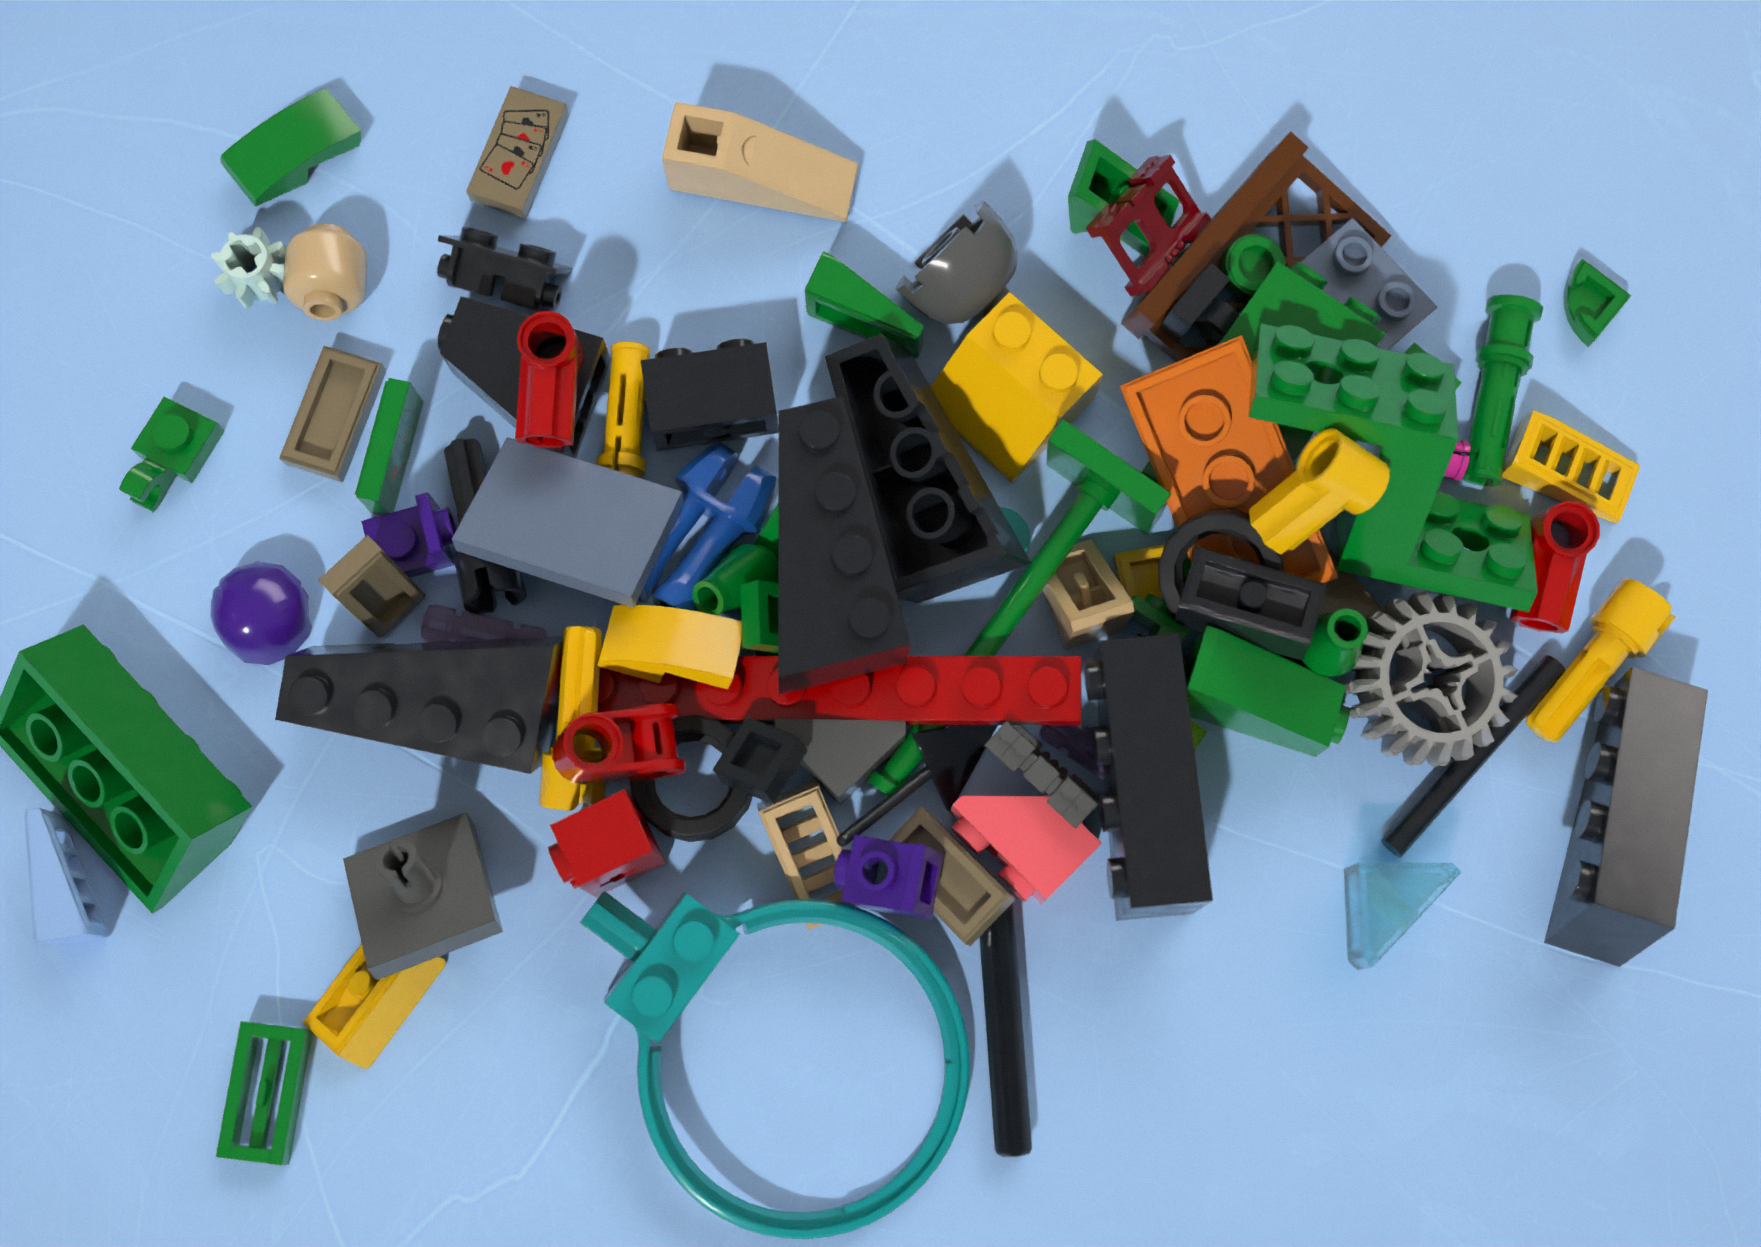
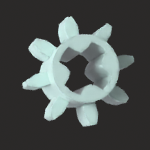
[211,227,286,309]

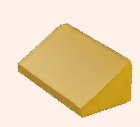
[302,944,446,1069]

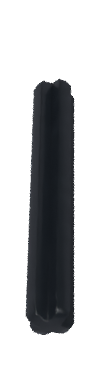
[979,892,1032,1157]

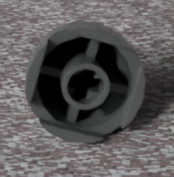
[895,201,1018,324]

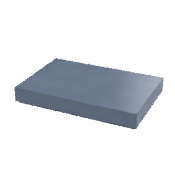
[452,437,684,608]

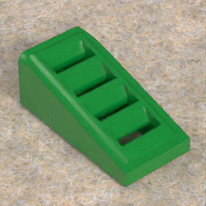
[805,251,924,359]

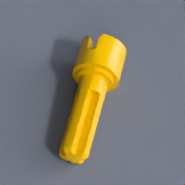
[1526,578,1676,743]
[539,625,606,811]

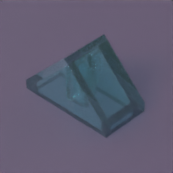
[1344,863,1462,970]

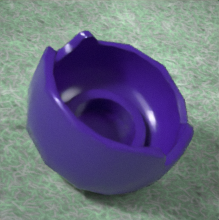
[210,561,312,665]

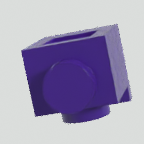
[834,835,944,920]

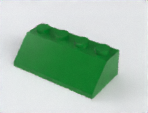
[0,624,253,914]

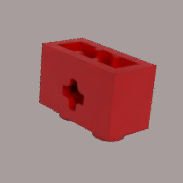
[548,789,666,898]

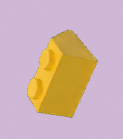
[931,292,1103,484]

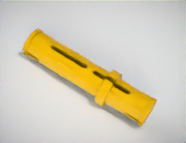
[596,341,650,478]

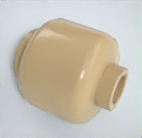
[283,224,368,321]

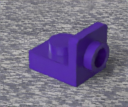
[361,492,457,578]

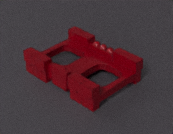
[1085,154,1211,297]

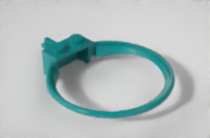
[580,891,970,1239]

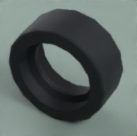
[1158,509,1284,632]
[630,715,752,842]

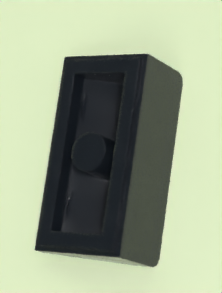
[1175,547,1327,660]

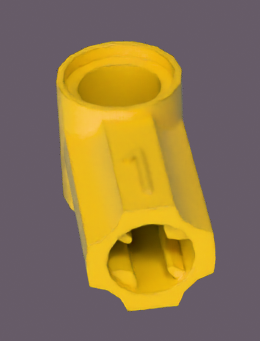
[1249,428,1390,554]

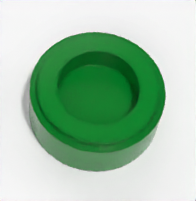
[1219,234,1286,300]

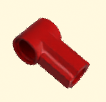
[515,311,584,449]
[1509,501,1600,634]

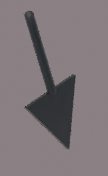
[836,725,998,847]

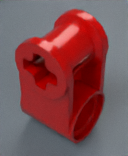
[552,703,686,784]

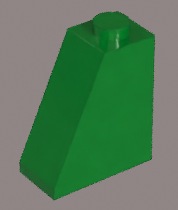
[1183,625,1350,757]

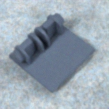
[1301,218,1438,350]

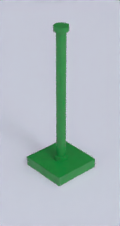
[866,419,1171,796]

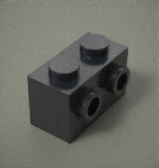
[641,339,779,451]

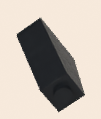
[438,296,611,458]

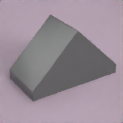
[775,718,906,805]

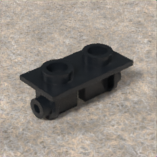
[437,227,573,312]

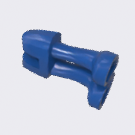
[637,442,777,612]

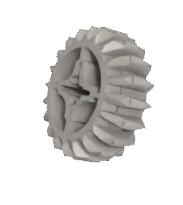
[1343,592,1518,767]

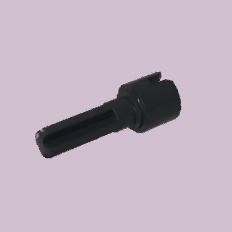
[444,438,527,614]

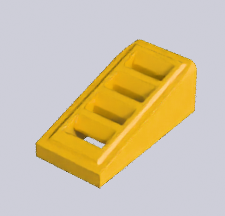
[1502,410,1641,524]

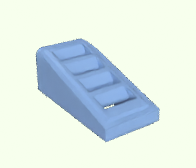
[24,808,108,945]

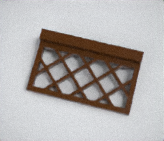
[1121,131,1392,362]

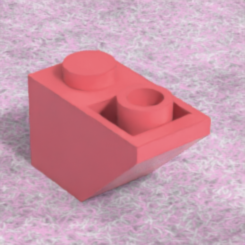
[950,796,1102,904]

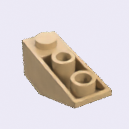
[662,102,858,222]

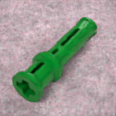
[1462,295,1543,487]

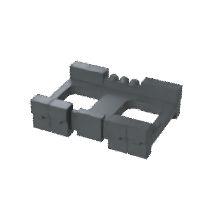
[984,721,1099,829]

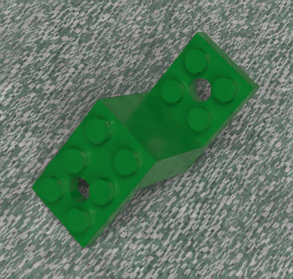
[1249,323,1538,612]

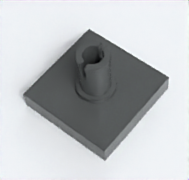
[343,812,503,980]

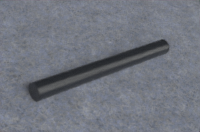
[1381,655,1566,858]

